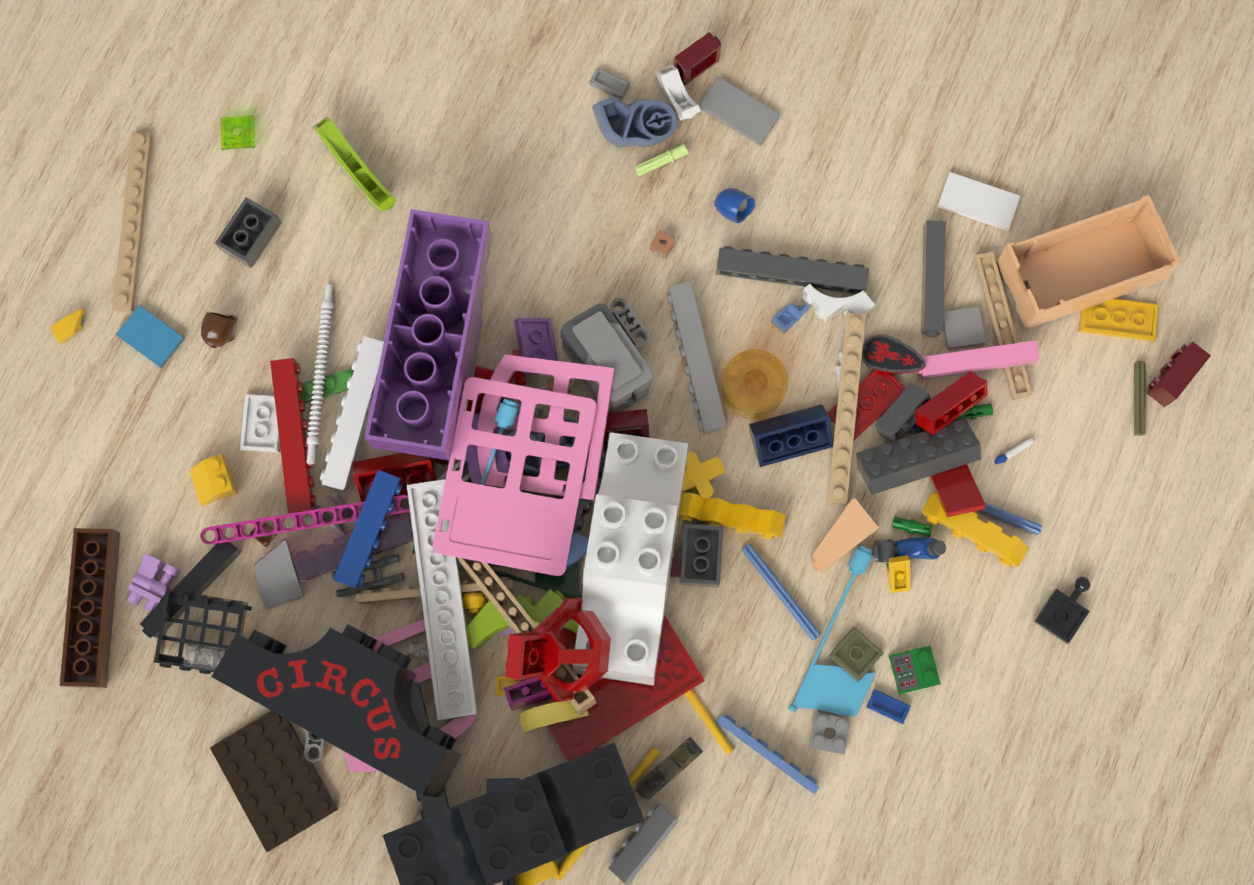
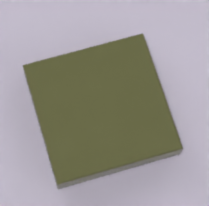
[828,627,884,682]

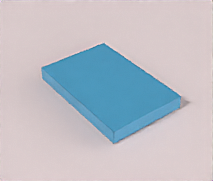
[115,305,185,368]

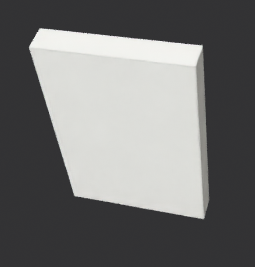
[240,394,280,453]

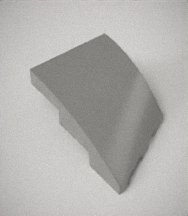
[254,538,304,607]

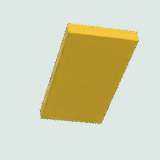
[1079,299,1159,342]

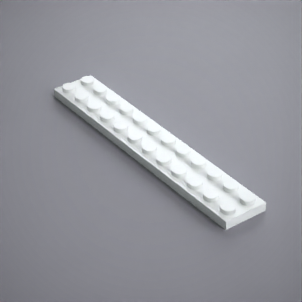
[407,479,478,720]

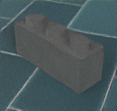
[874,383,931,442]

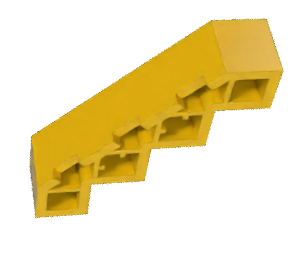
[679,492,786,540]
[921,492,1029,567]

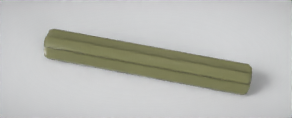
[1134,361,1146,436]

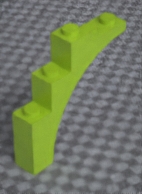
[312,117,397,212]
[466,589,579,650]

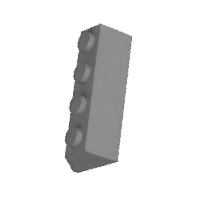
[608,804,679,885]

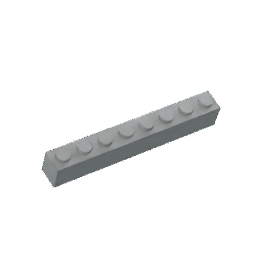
[666,281,727,434]

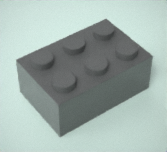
[215,197,282,268]
[680,524,723,587]

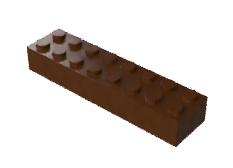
[59,528,120,688]

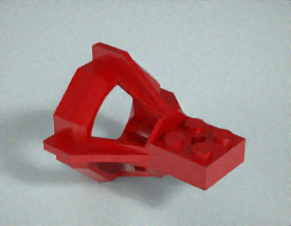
[505,597,611,702]

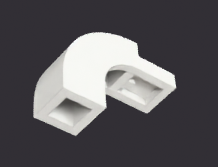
[656,64,701,121]

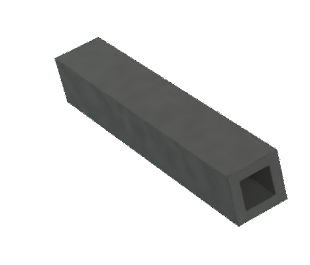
[921,220,946,337]

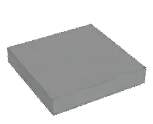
[943,307,986,349]

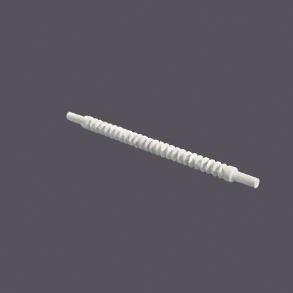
[306,284,333,464]

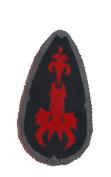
[862,334,926,373]

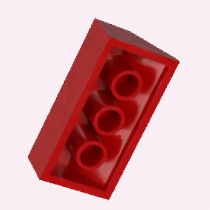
[353,452,436,502]

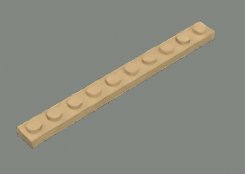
[112,132,152,312]
[827,313,866,505]

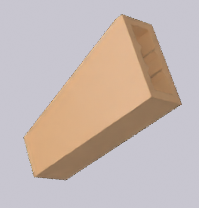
[810,497,879,572]

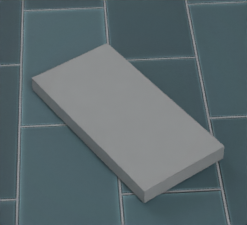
[699,77,780,146]

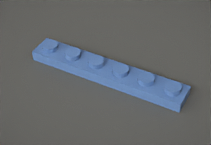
[716,714,819,794]

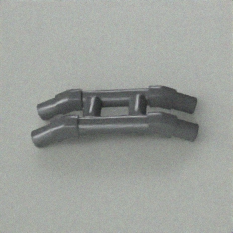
[331,554,405,598]

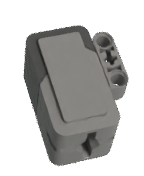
[561,298,652,413]

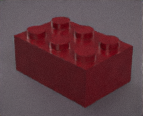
[1146,341,1211,407]

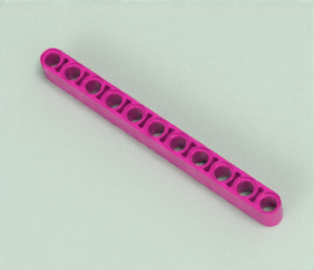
[200,495,410,545]

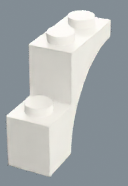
[802,284,875,322]

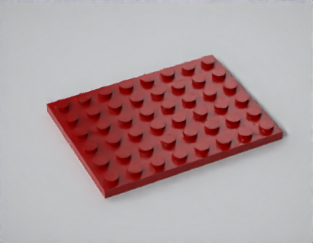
[520,615,705,761]

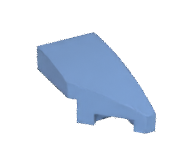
[771,304,811,334]

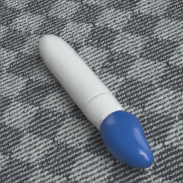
[995,438,1034,464]

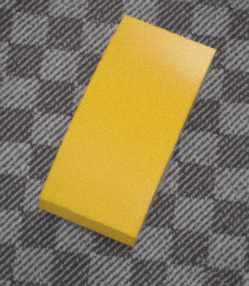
[515,860,560,885]

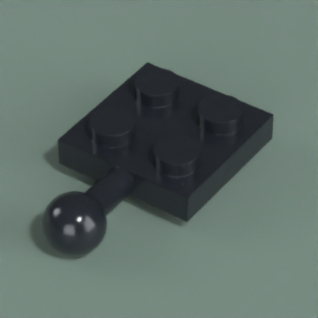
[1034,577,1091,644]

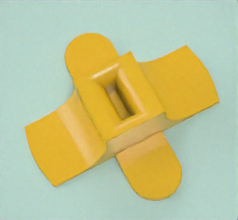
[682,451,725,499]

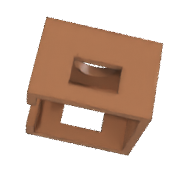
[650,231,676,259]
[249,523,277,548]

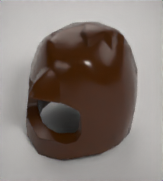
[201,312,238,348]

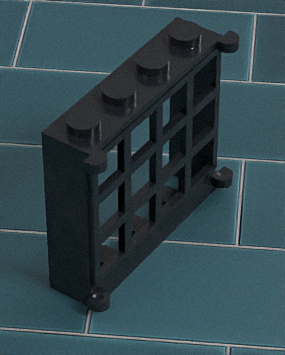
[154,590,252,674]

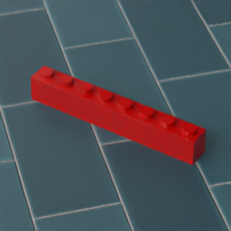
[270,358,317,514]

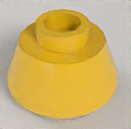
[462,592,487,614]

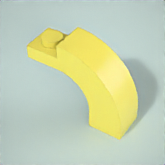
[519,701,588,732]

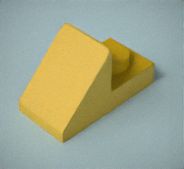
[886,555,910,593]

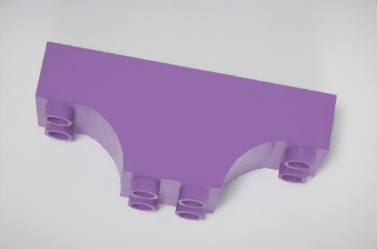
[364,209,493,460]

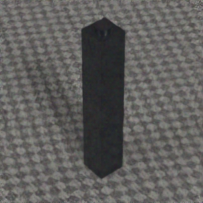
[140,542,241,638]

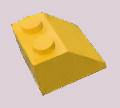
[189,454,238,506]

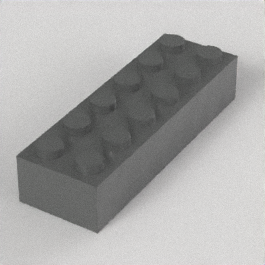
[856,418,981,495]

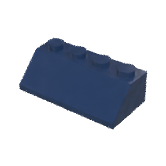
[749,404,833,467]

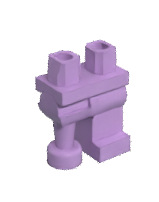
[127,553,180,612]

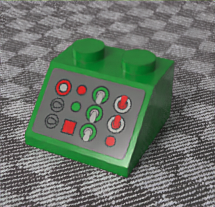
[889,645,941,694]

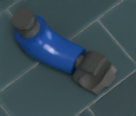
[871,537,946,562]

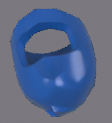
[714,188,755,223]

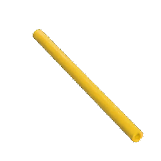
[685,689,734,755]
[556,747,660,881]

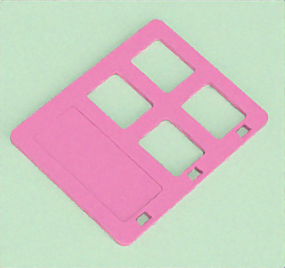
[433,377,597,576]

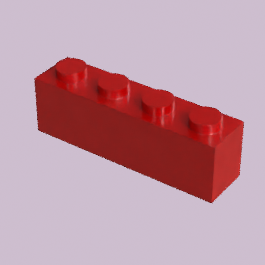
[915,371,988,435]

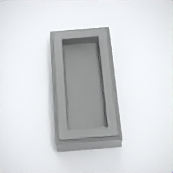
[589,67,630,100]

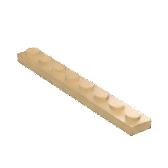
[974,252,1032,400]
[356,577,515,604]

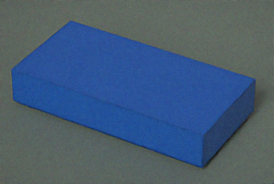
[866,689,911,724]

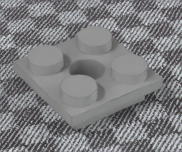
[809,712,850,754]

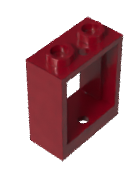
[674,32,721,86]
[603,409,650,451]

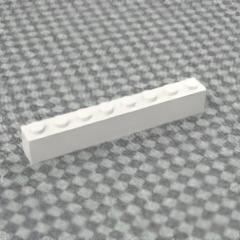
[320,336,384,491]

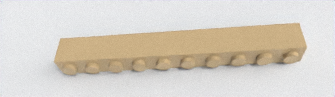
[457,557,596,715]

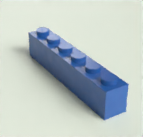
[333,470,403,589]

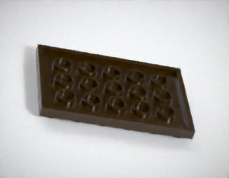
[210,711,338,852]

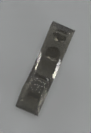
[633,737,703,802]

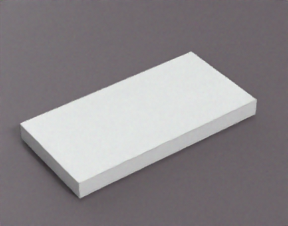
[937,172,1020,231]

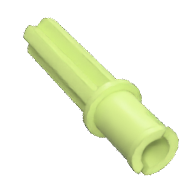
[634,143,688,176]

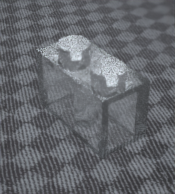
[183,643,227,671]

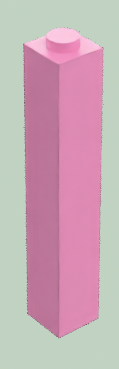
[918,340,1039,380]

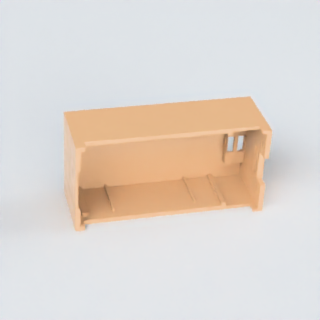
[996,195,1181,330]

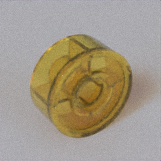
[721,349,788,419]

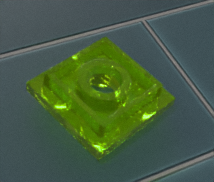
[220,115,255,150]

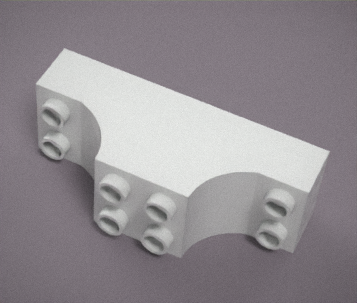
[572,432,688,685]

